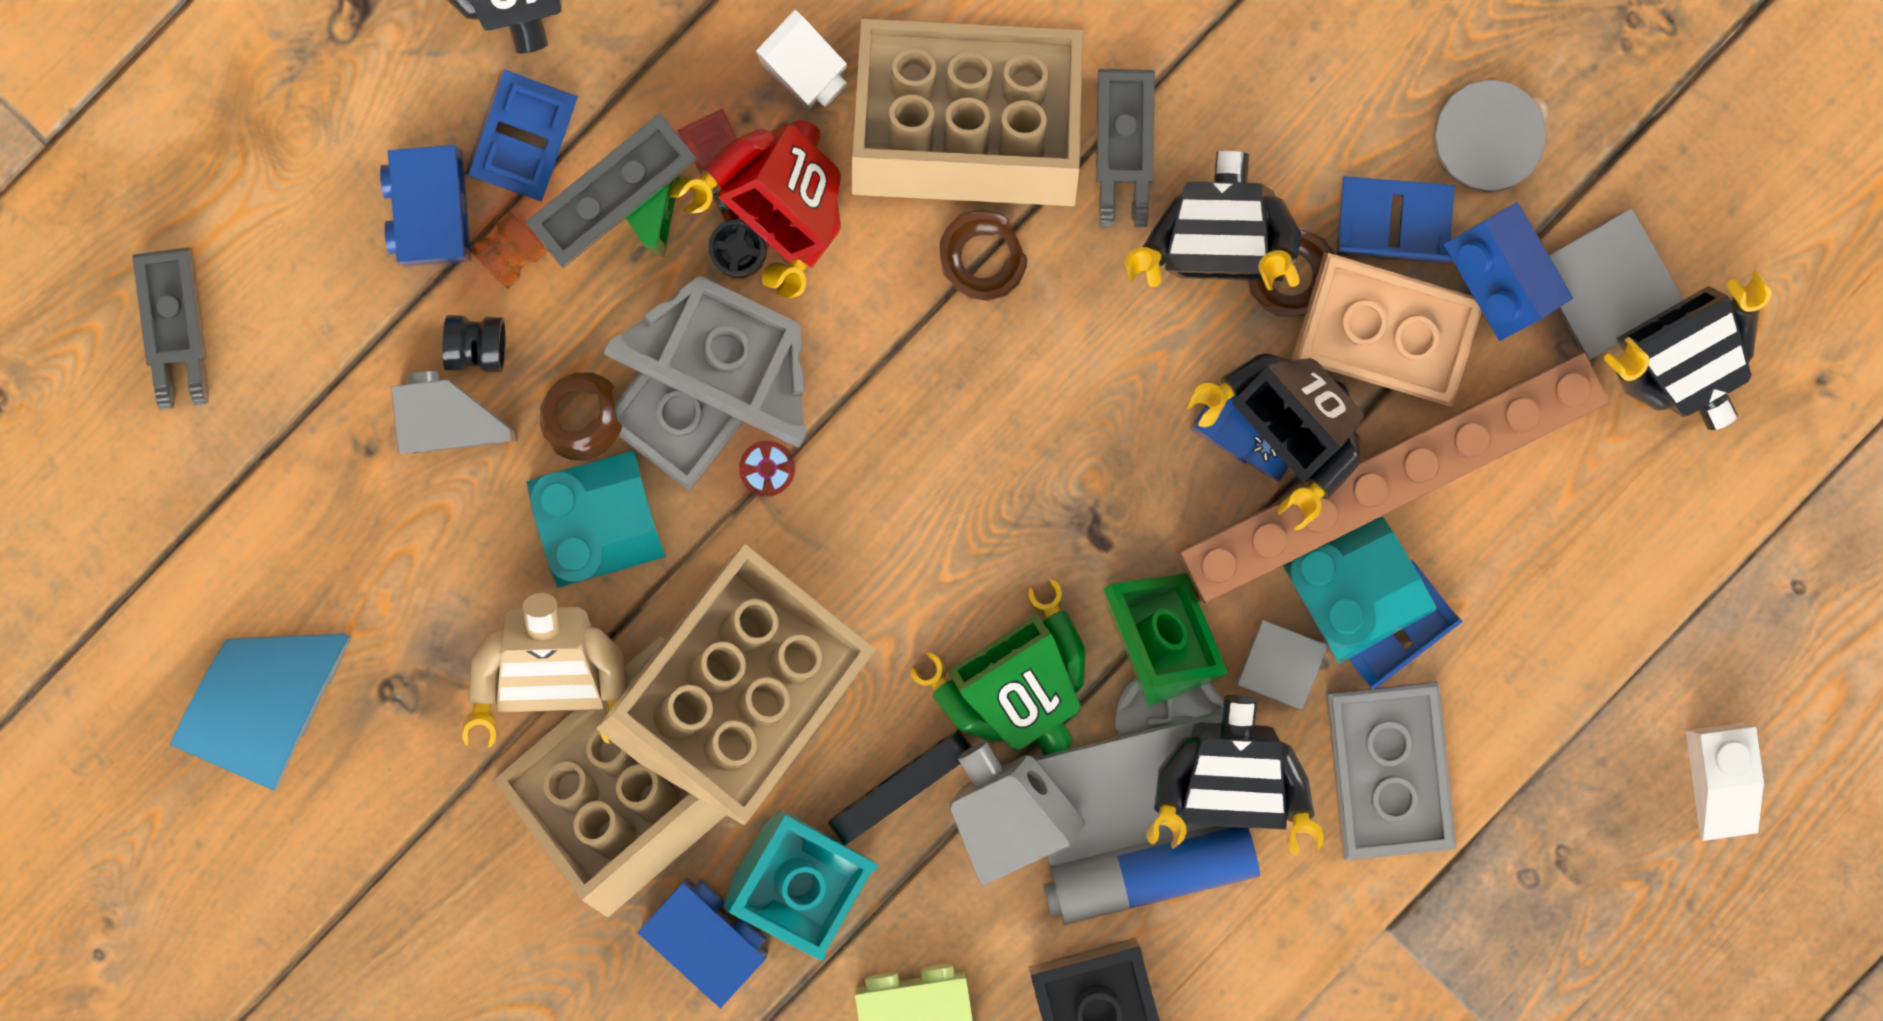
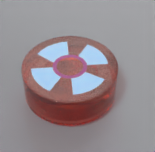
[739,441,795,496]

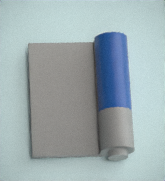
[1034,712,1260,925]

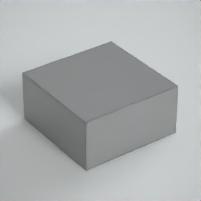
[1235,619,1328,710]

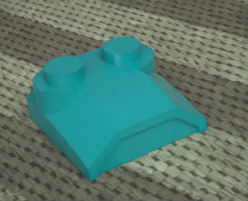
[526,450,666,588]
[1282,516,1437,664]
[724,810,879,962]

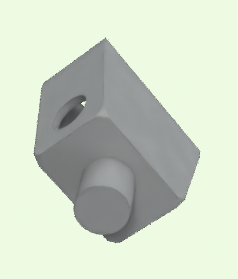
[950,741,1086,886]

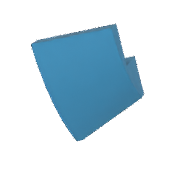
[170,633,351,790]

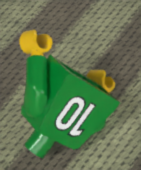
[910,579,1086,755]

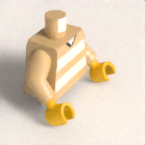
[462,593,628,748]

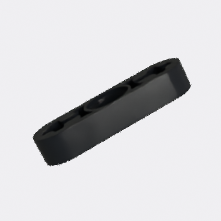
[828,729,972,845]

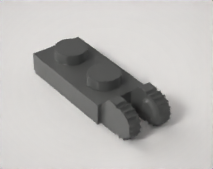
[1096,69,1155,227]
[133,247,209,410]

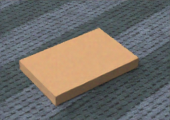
[1292,252,1482,407]

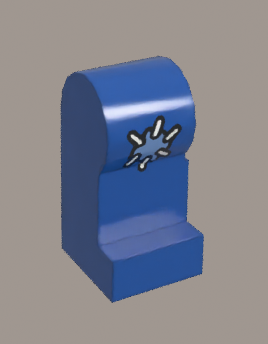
[1190,398,1289,482]

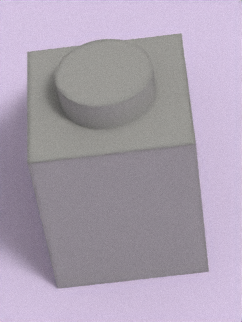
[391,371,517,454]

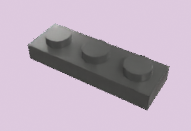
[525,113,697,268]

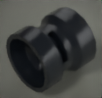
[709,220,767,279]
[442,315,506,372]

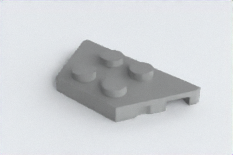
[604,275,806,448]

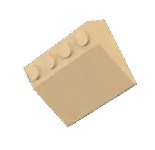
[852,19,1083,206]
[596,544,876,825]
[493,635,726,917]

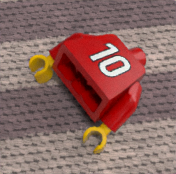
[669,120,841,298]

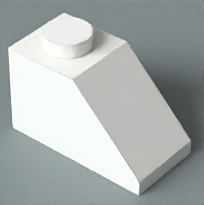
[756,10,848,111]
[1686,723,1764,841]

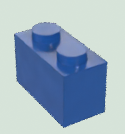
[380,145,471,267]
[1444,201,1573,341]
[637,877,768,1009]

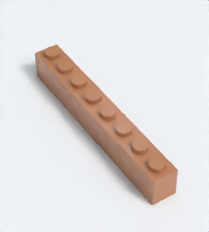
[1176,352,1610,603]

